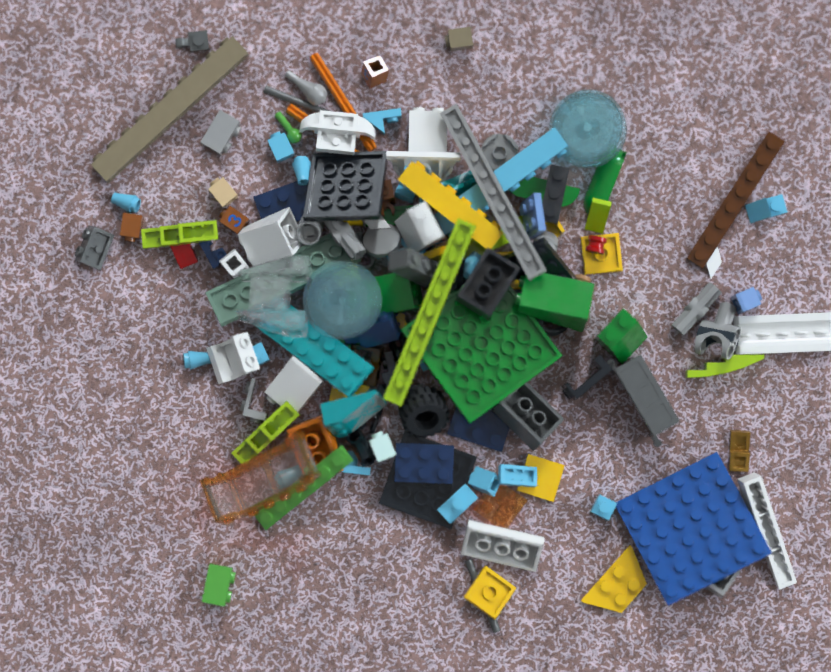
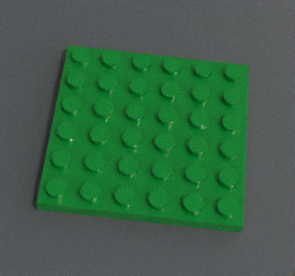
[400,285,563,424]

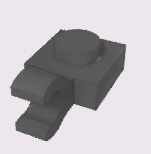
[175,30,209,52]

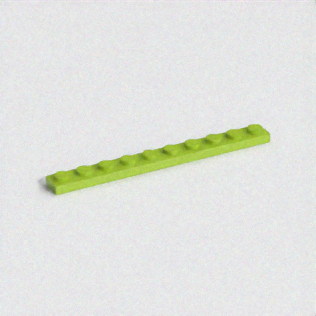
[383,218,476,406]

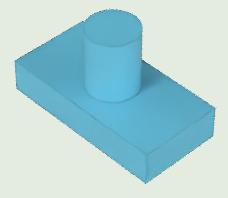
[342,451,371,475]
[498,464,537,487]
[437,484,478,524]

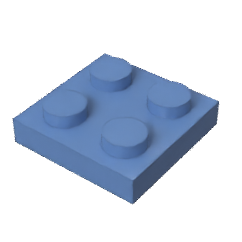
[519,193,546,240]

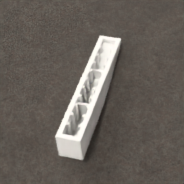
[737,472,797,590]

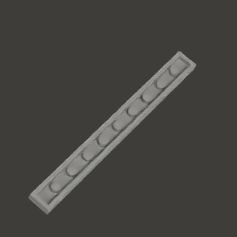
[440,104,547,280]

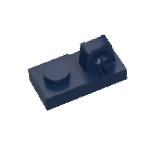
[199,241,227,270]

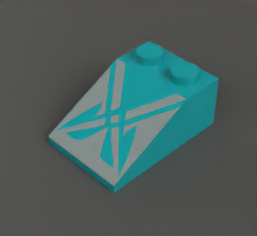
[321,390,387,437]

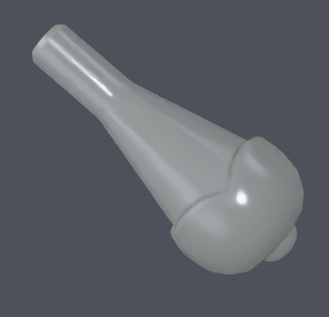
[285,71,327,106]

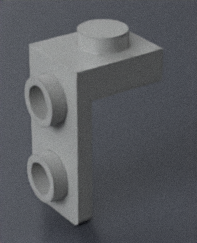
[240,378,268,424]

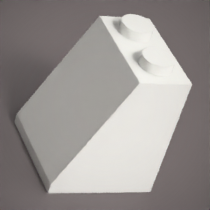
[394,201,446,253]
[238,207,302,268]
[265,356,324,413]

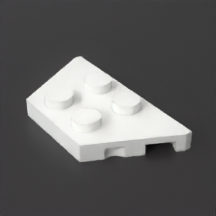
[386,151,461,183]

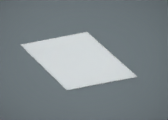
[364,215,391,229]
[706,247,722,278]

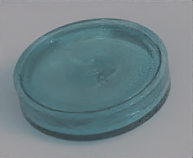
[549,90,627,168]
[303,261,382,339]

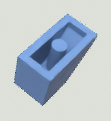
[730,287,762,315]

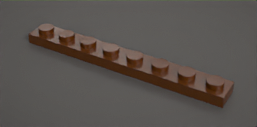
[686,131,785,269]

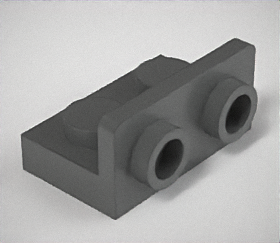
[75,225,115,270]

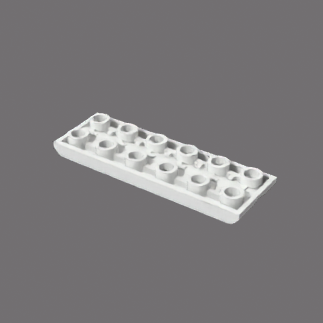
[733,312,831,355]

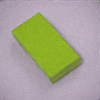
[585,198,612,234]

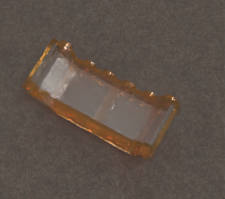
[199,431,321,525]

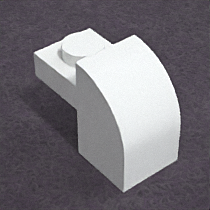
[219,249,251,279]

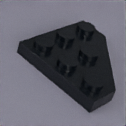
[503,237,576,280]

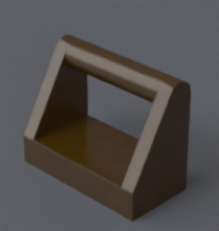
[350,343,384,387]

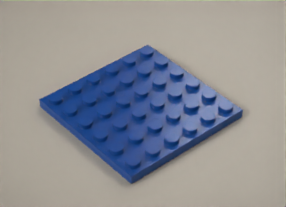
[616,452,772,606]

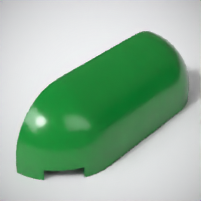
[583,149,627,215]
[509,177,580,207]

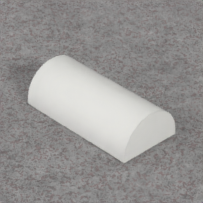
[461,520,544,572]

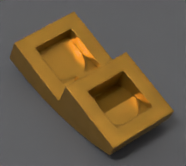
[729,430,750,472]

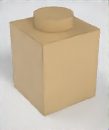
[208,177,239,208]

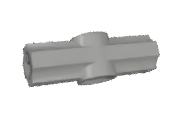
[322,221,366,261]
[671,282,722,336]

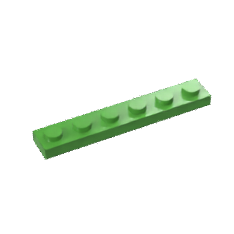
[254,445,354,530]

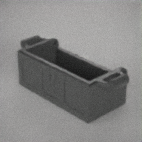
[606,355,680,447]

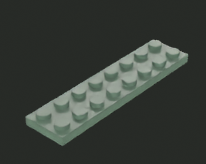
[205,233,361,327]

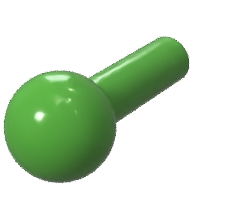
[275,111,302,143]

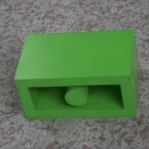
[202,563,236,607]

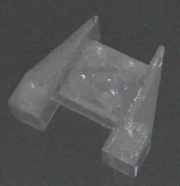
[236,256,312,337]

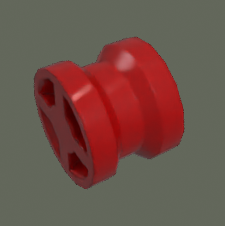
[585,235,607,255]

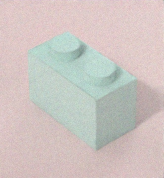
[368,431,396,462]

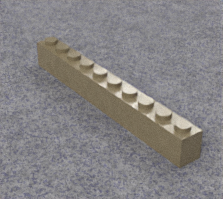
[91,36,249,183]

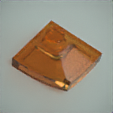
[473,485,528,528]

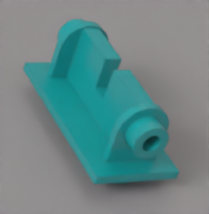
[441,170,477,196]

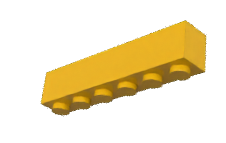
[398,160,503,249]

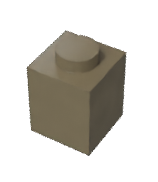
[444,26,473,51]

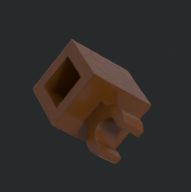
[381,179,396,217]

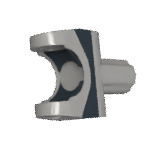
[695,302,741,360]

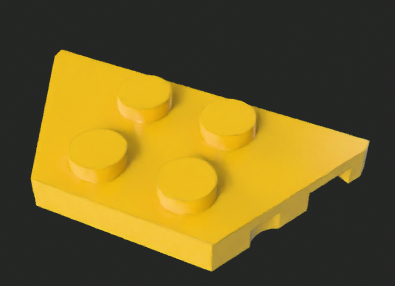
[581,545,647,613]

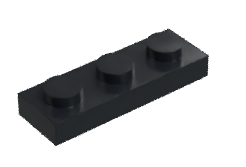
[542,164,570,225]

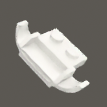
[299,110,376,155]

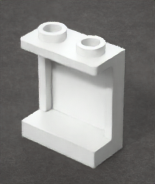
[408,107,447,152]
[206,332,260,384]

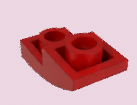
[170,244,198,269]

